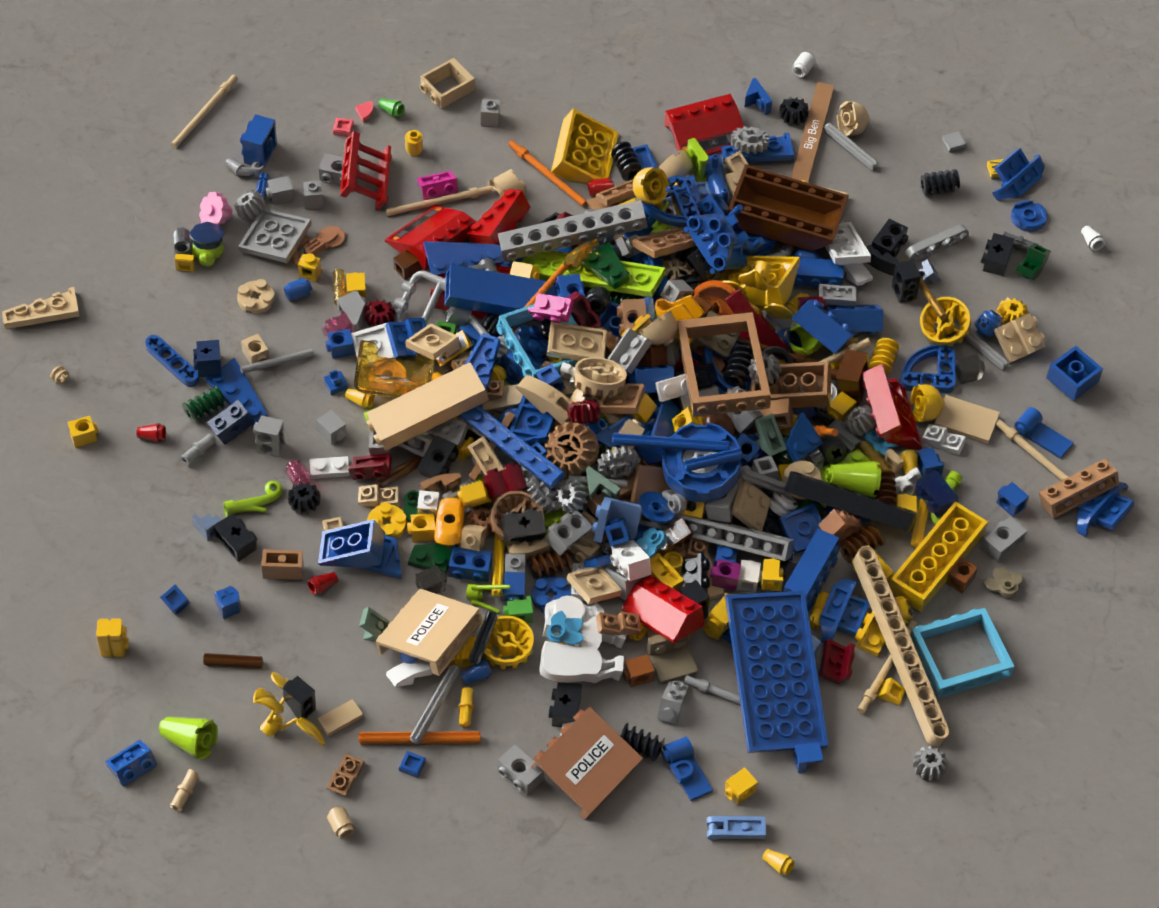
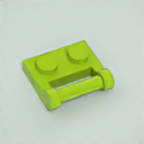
[686,138,708,182]

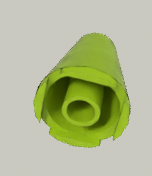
[825,461,881,498]
[159,717,218,760]

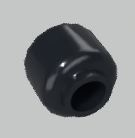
[586,286,611,314]

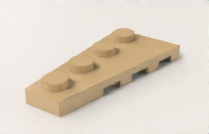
[2,287,79,329]

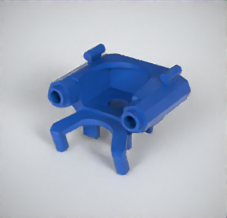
[684,204,764,274]

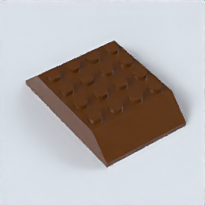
[728,164,849,251]

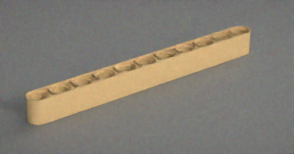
[853,546,949,747]

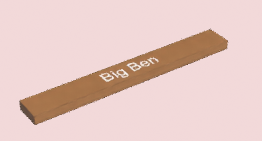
[791,82,834,183]

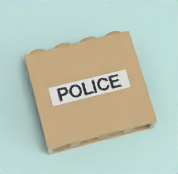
[376,589,483,676]

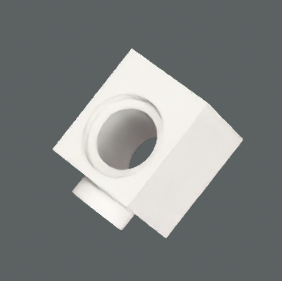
[417,491,440,520]

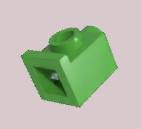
[503,596,533,623]

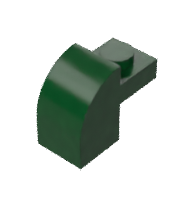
[1015,243,1051,281]

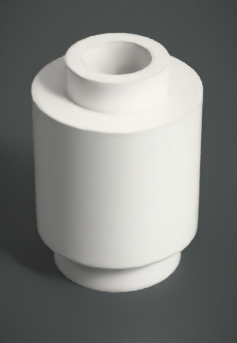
[792,52,816,77]

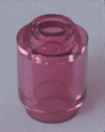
[285,460,311,486]

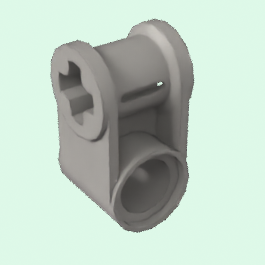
[444,306,472,333]

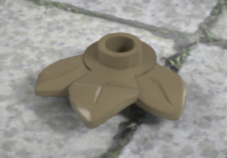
[983,567,1022,598]

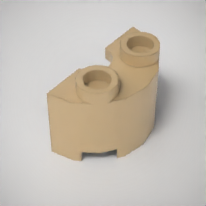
[487,169,526,198]

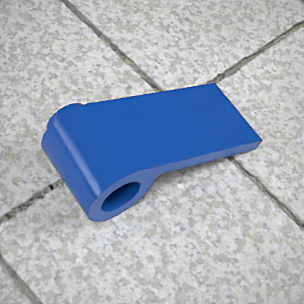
[1014,407,1074,459]
[661,736,713,801]

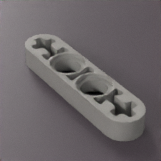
[905,224,969,262]

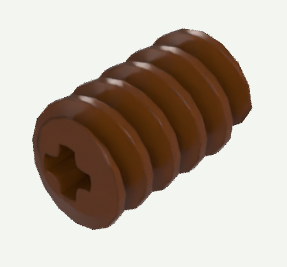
[873,470,897,505]
[839,525,884,563]
[529,550,572,579]

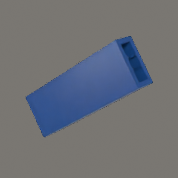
[444,264,557,322]

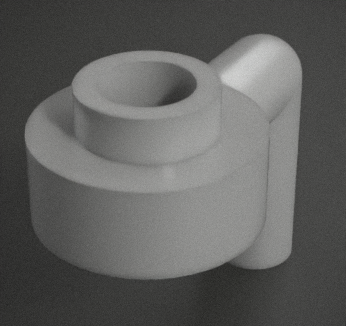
[662,489,687,514]

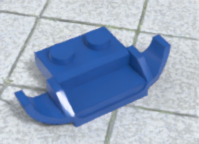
[992,148,1045,200]
[1077,482,1134,536]
[820,578,869,643]

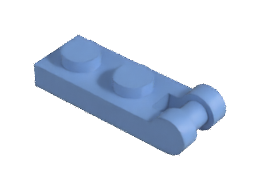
[706,816,766,840]

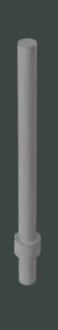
[684,675,741,705]

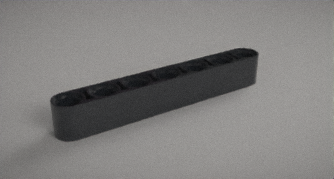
[784,471,918,532]

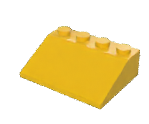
[551,109,619,184]
[718,256,800,306]

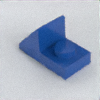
[744,78,772,115]

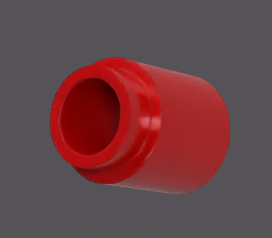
[588,177,614,197]

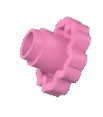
[199,192,233,225]

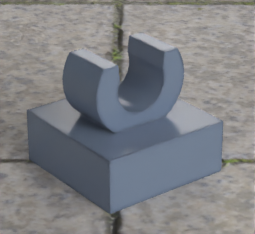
[919,259,941,284]

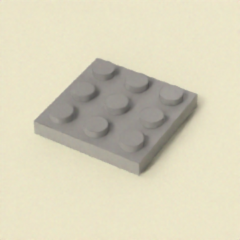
[238,208,312,263]

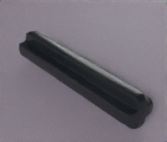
[469,610,497,664]

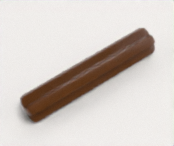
[375,455,423,488]
[203,653,263,668]

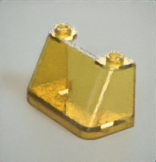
[354,340,434,398]

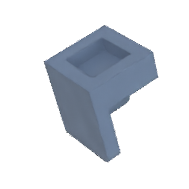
[192,514,222,541]

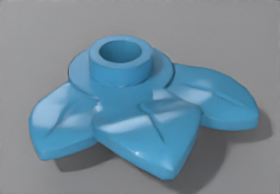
[864,429,900,456]
[636,528,667,558]
[546,611,584,645]

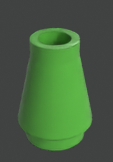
[378,98,405,118]

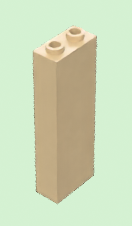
[366,363,489,451]

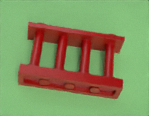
[340,131,392,211]

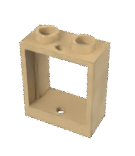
[420,58,475,109]

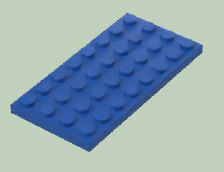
[725,591,829,753]

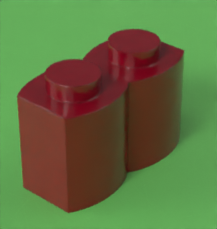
[566,291,601,328]
[483,462,528,499]

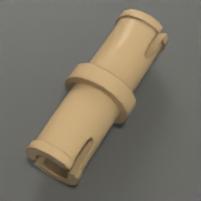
[169,769,200,812]

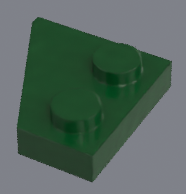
[408,543,458,576]

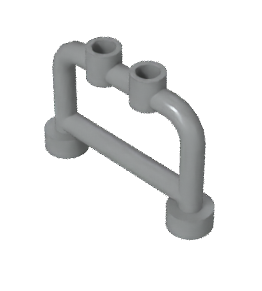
[393,270,445,325]

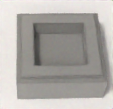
[942,131,966,152]

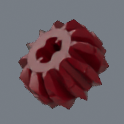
[364,299,396,327]
[567,400,601,424]

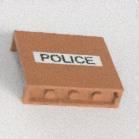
[531,706,643,819]

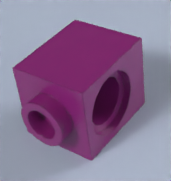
[710,559,741,591]

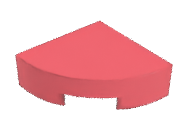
[356,101,373,122]

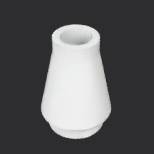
[1081,226,1105,251]

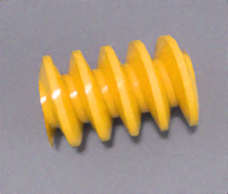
[869,338,900,375]

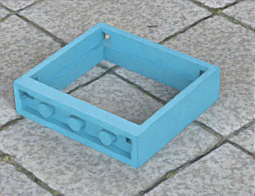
[496,296,578,379]
[910,608,1015,699]

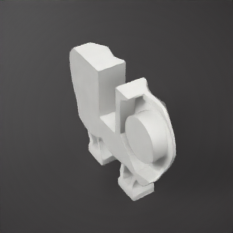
[539,596,625,683]

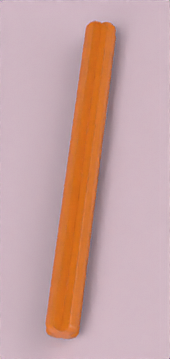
[358,731,481,744]

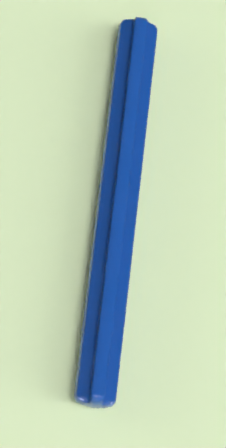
[612,433,730,452]

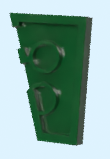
[580,242,629,289]

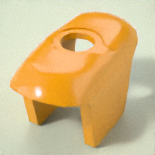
[655,295,704,344]
[434,497,465,547]

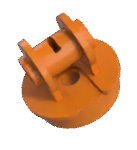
[693,280,736,316]

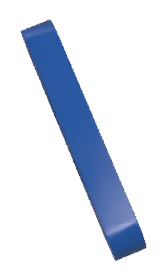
[145,335,199,387]

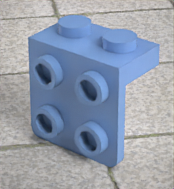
[592,496,642,543]

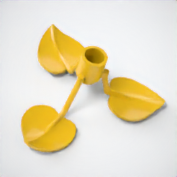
[723,261,795,319]
[253,672,325,747]

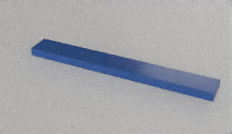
[458,406,565,489]

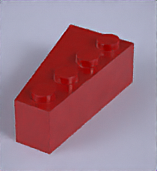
[466,189,531,248]

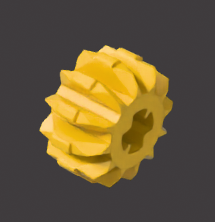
[996,297,1028,325]

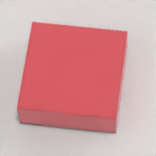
[333,118,354,137]

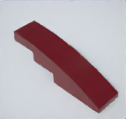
[725,289,788,357]

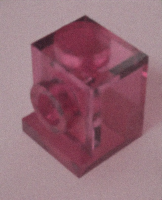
[322,311,352,337]

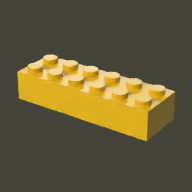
[889,501,988,612]

